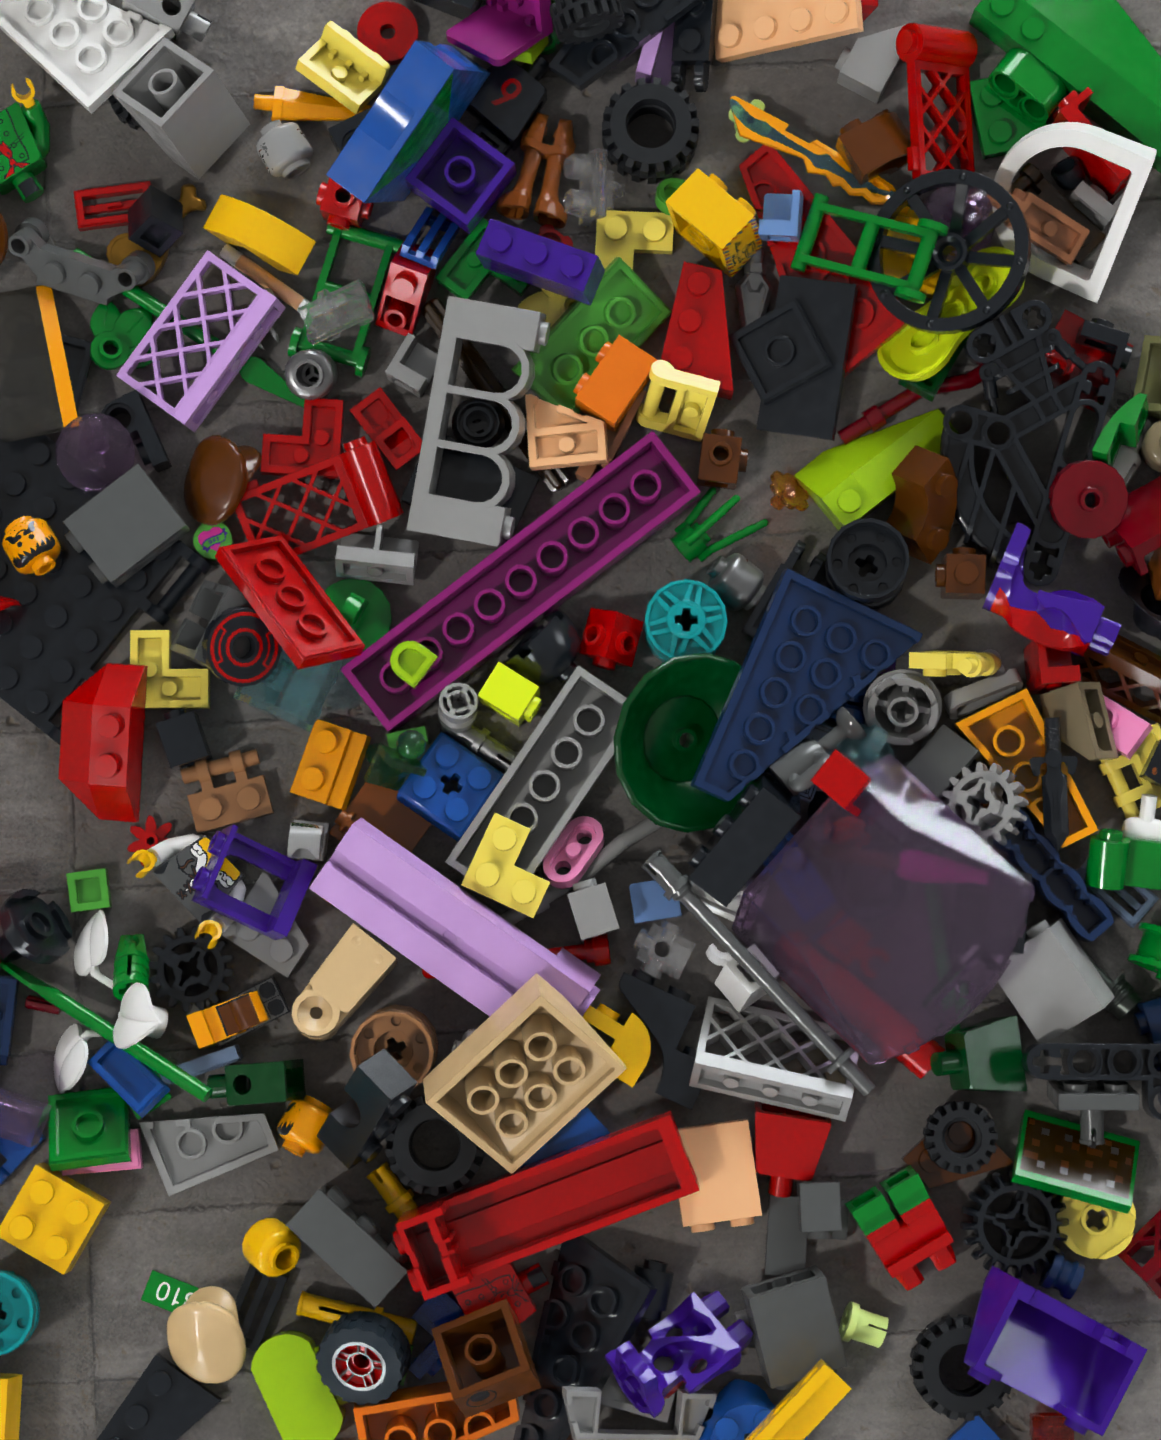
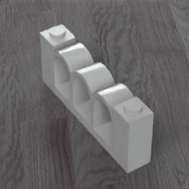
[406,296,550,547]

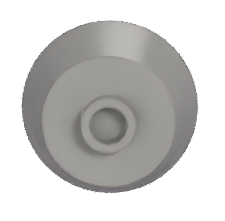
[863,669,942,745]

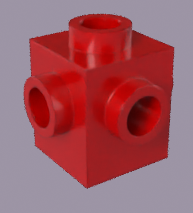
[316,177,374,231]
[579,608,644,671]

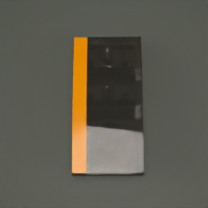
[0,285,80,442]

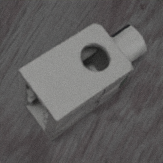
[122,0,212,43]

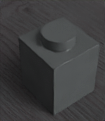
[797,1180,842,1239]

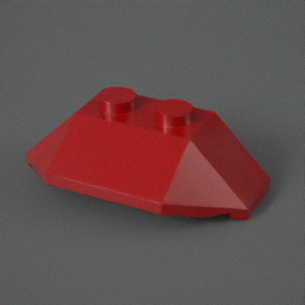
[58,663,148,823]

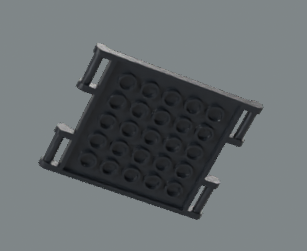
[0,400,212,745]

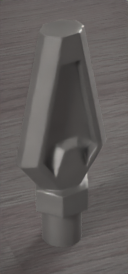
[735,249,773,328]

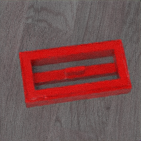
[74,181,152,232]

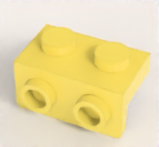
[295,21,390,114]

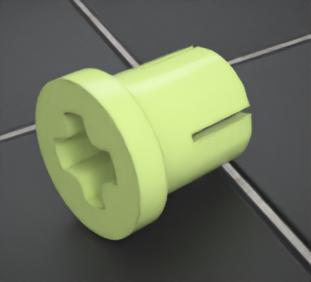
[839,1301,889,1348]

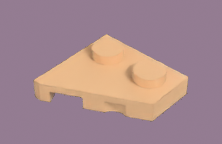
[525,394,609,471]

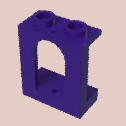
[191,824,317,940]

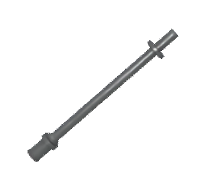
[641,849,876,1097]

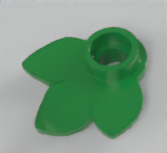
[90,301,159,370]

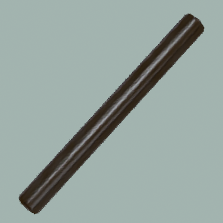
[421,298,570,493]

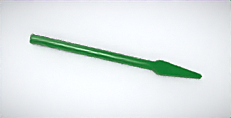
[73,247,305,408]
[0,957,213,1103]

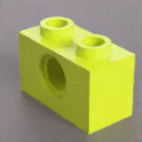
[478,662,542,727]

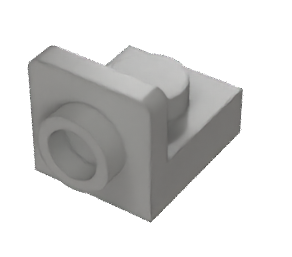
[1068,180,1123,231]

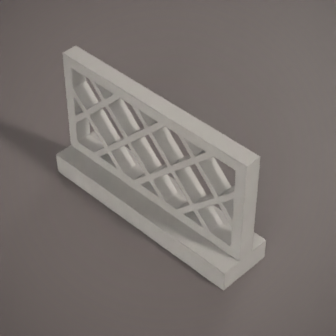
[689,996,862,1122]

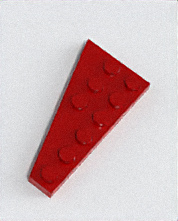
[739,145,907,378]

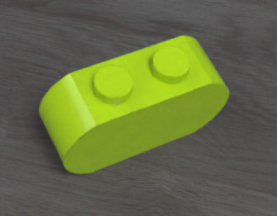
[251,1330,348,1440]

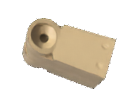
[292,923,397,1042]

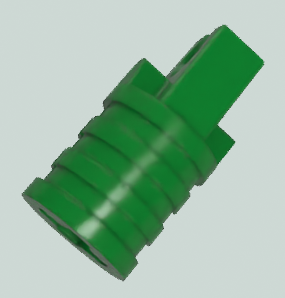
[113,934,150,1001]

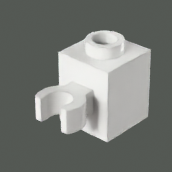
[706,943,780,1013]

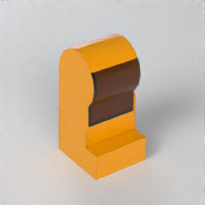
[186,990,269,1049]

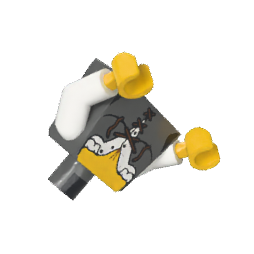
[127,833,246,949]

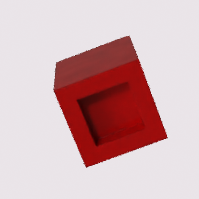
[810,749,871,817]

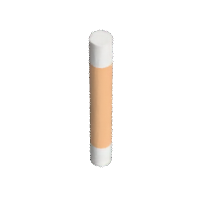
[219,243,322,318]

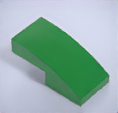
[1092,393,1148,467]

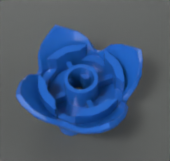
[699,1379,807,1440]

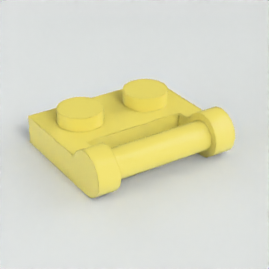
[636,360,720,442]

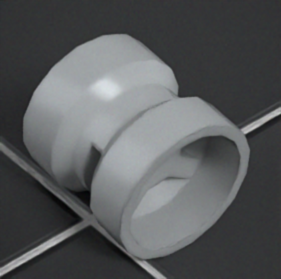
[438,682,478,733]

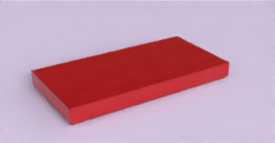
[215,535,365,670]

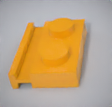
[290,718,371,811]

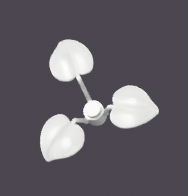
[54,909,168,1094]

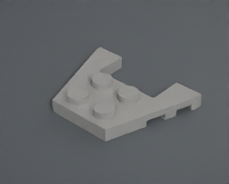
[562,1386,717,1440]

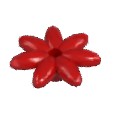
[127,815,172,866]

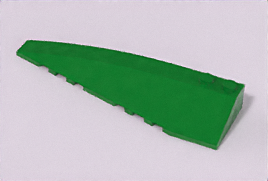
[969,0,1161,173]

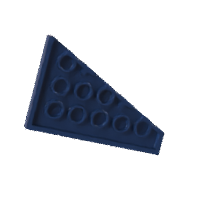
[690,568,923,802]

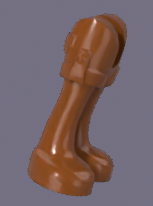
[496,112,576,229]

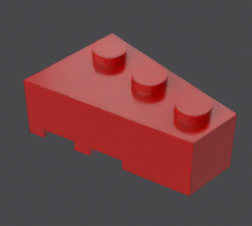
[661,261,734,400]

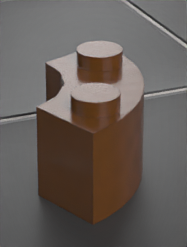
[835,109,911,186]
[886,445,958,565]

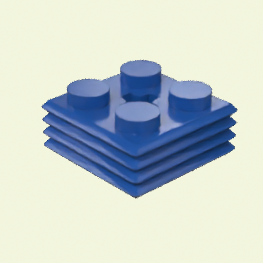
[397,733,504,842]

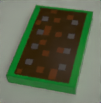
[1011,1109,1140,1214]

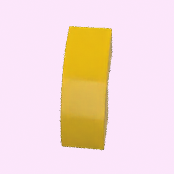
[203,194,316,275]

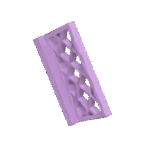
[116,250,286,433]

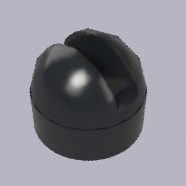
[1051,156,1085,191]

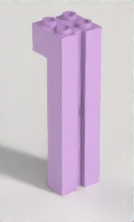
[309,818,601,1017]

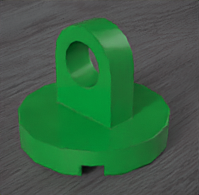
[324,579,393,651]

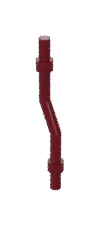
[837,329,1048,445]

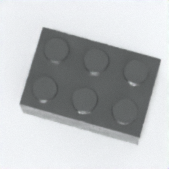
[286,1184,411,1308]

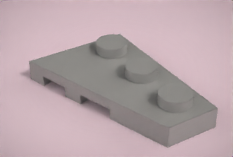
[139,1113,280,1196]

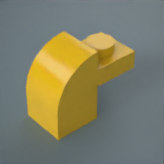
[583,1002,651,1088]

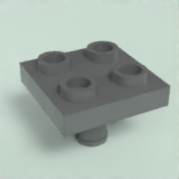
[1047,1080,1140,1145]

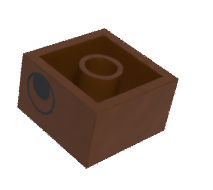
[431,1299,542,1418]

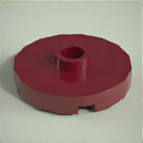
[1049,460,1128,539]

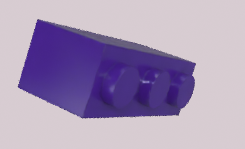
[476,218,605,306]

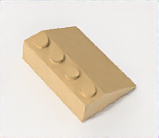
[423,973,627,1174]

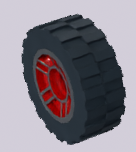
[316,1311,410,1405]

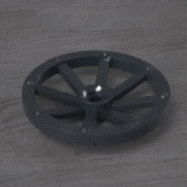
[867,169,1031,334]

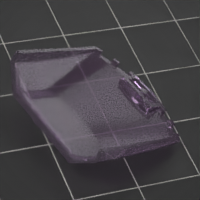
[732,754,1035,1065]

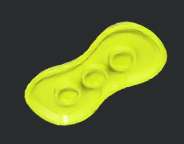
[877,246,1025,382]

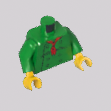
[0,78,50,203]

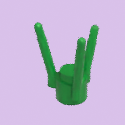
[670,487,768,563]

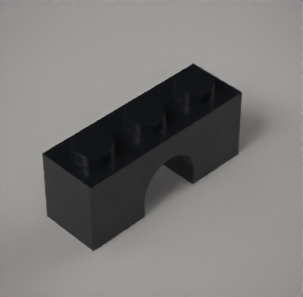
[317,1049,417,1169]

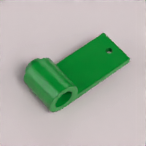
[1084,828,1161,890]

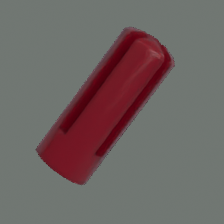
[25,995,61,1015]

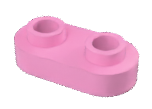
[543,816,605,889]

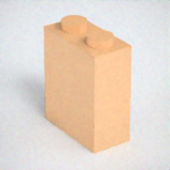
[678,1118,762,1233]

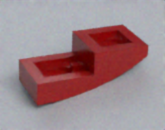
[349,387,422,471]

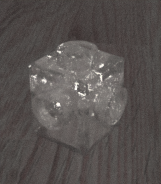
[632,919,696,980]

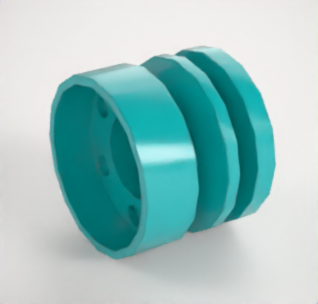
[643,579,728,662]
[0,1270,41,1355]

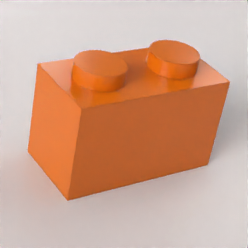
[573,335,657,432]

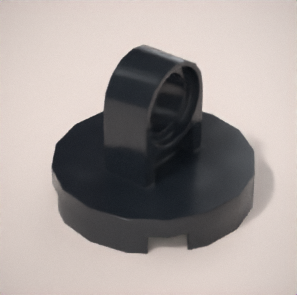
[0,889,72,964]

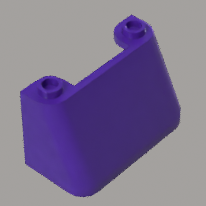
[964,1265,1147,1437]

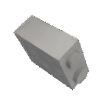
[987,917,1115,1043]

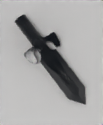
[1029,717,1078,852]

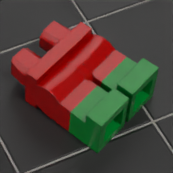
[845,1165,957,1291]

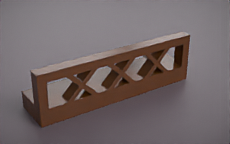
[1072,634,1161,724]

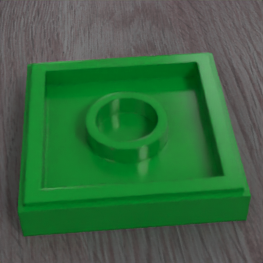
[48,1087,131,1171]

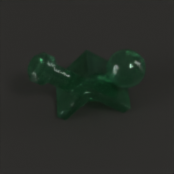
[364,730,427,791]

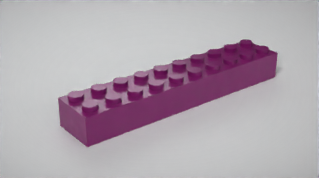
[340,430,701,733]

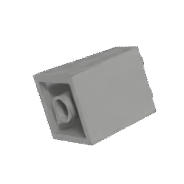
[112,37,250,180]

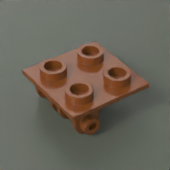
[329,770,432,852]

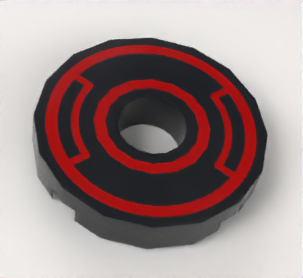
[202,606,282,687]

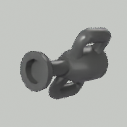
[769,706,867,797]

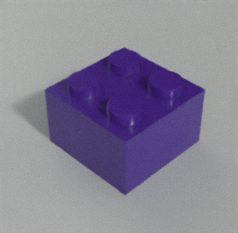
[405,117,517,234]

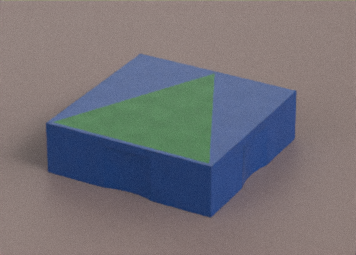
[326,40,490,203]

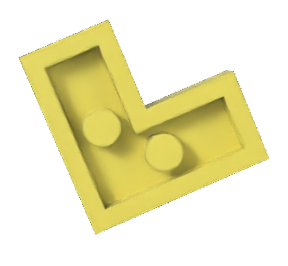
[595,210,674,270]
[130,630,210,709]
[461,812,550,919]

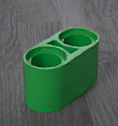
[988,48,1067,125]

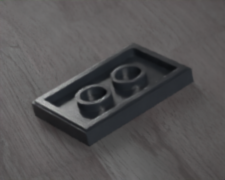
[401,435,539,543]

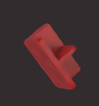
[1023,641,1081,695]

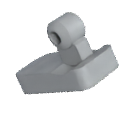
[944,649,1023,719]

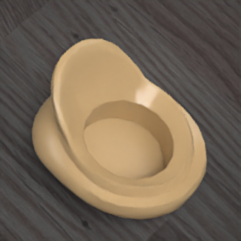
[167,1286,246,1384]

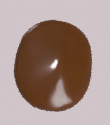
[184,435,261,526]

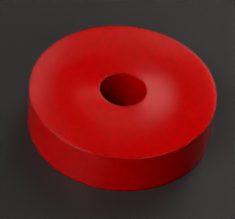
[357,1,419,66]

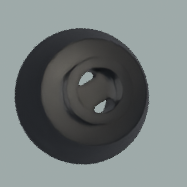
[452,398,505,448]

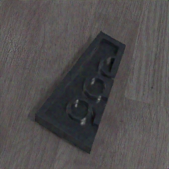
[97,1353,222,1440]

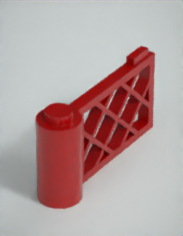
[896,23,978,179]
[235,436,404,555]

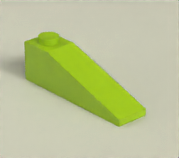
[794,409,959,531]

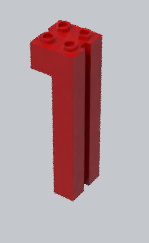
[392,1110,700,1301]

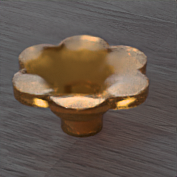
[770,471,809,512]

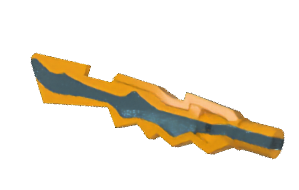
[729,96,911,215]

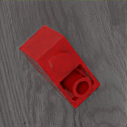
[375,239,437,336]

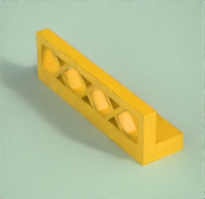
[745,1359,852,1440]

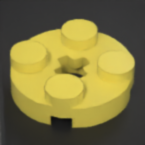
[1056,1196,1136,1259]

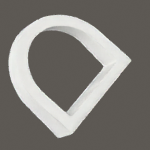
[991,122,1157,303]

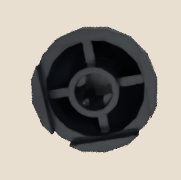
[503,608,581,685]

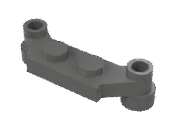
[8,217,156,306]

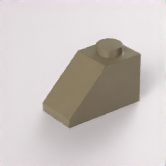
[1040,682,1118,761]

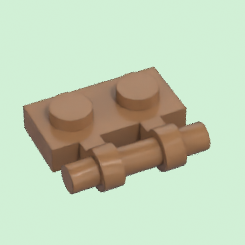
[180,749,274,834]

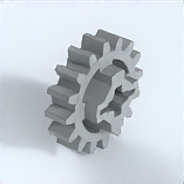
[940,762,1029,850]

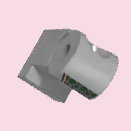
[287,819,330,863]

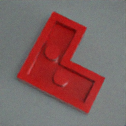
[260,398,345,479]

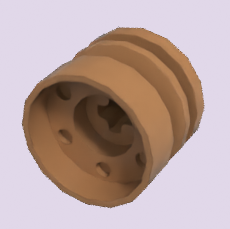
[350,1004,439,1088]

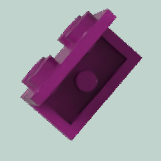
[446,0,553,67]

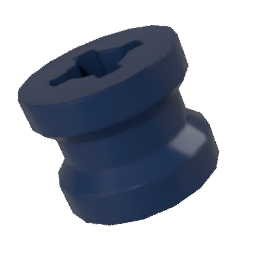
[1039,1253,1086,1300]

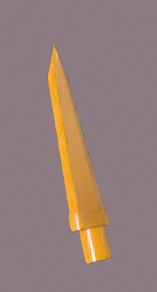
[253,86,372,121]

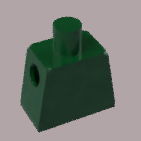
[930,1016,1027,1093]
[207,1059,306,1106]

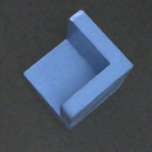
[758,190,804,242]
[629,880,682,924]

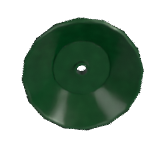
[613,652,770,833]

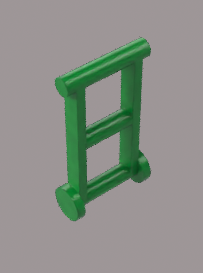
[790,193,949,304]
[288,225,404,378]

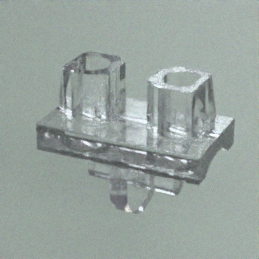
[563,148,625,227]
[298,279,374,345]

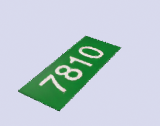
[141,1270,200,1312]

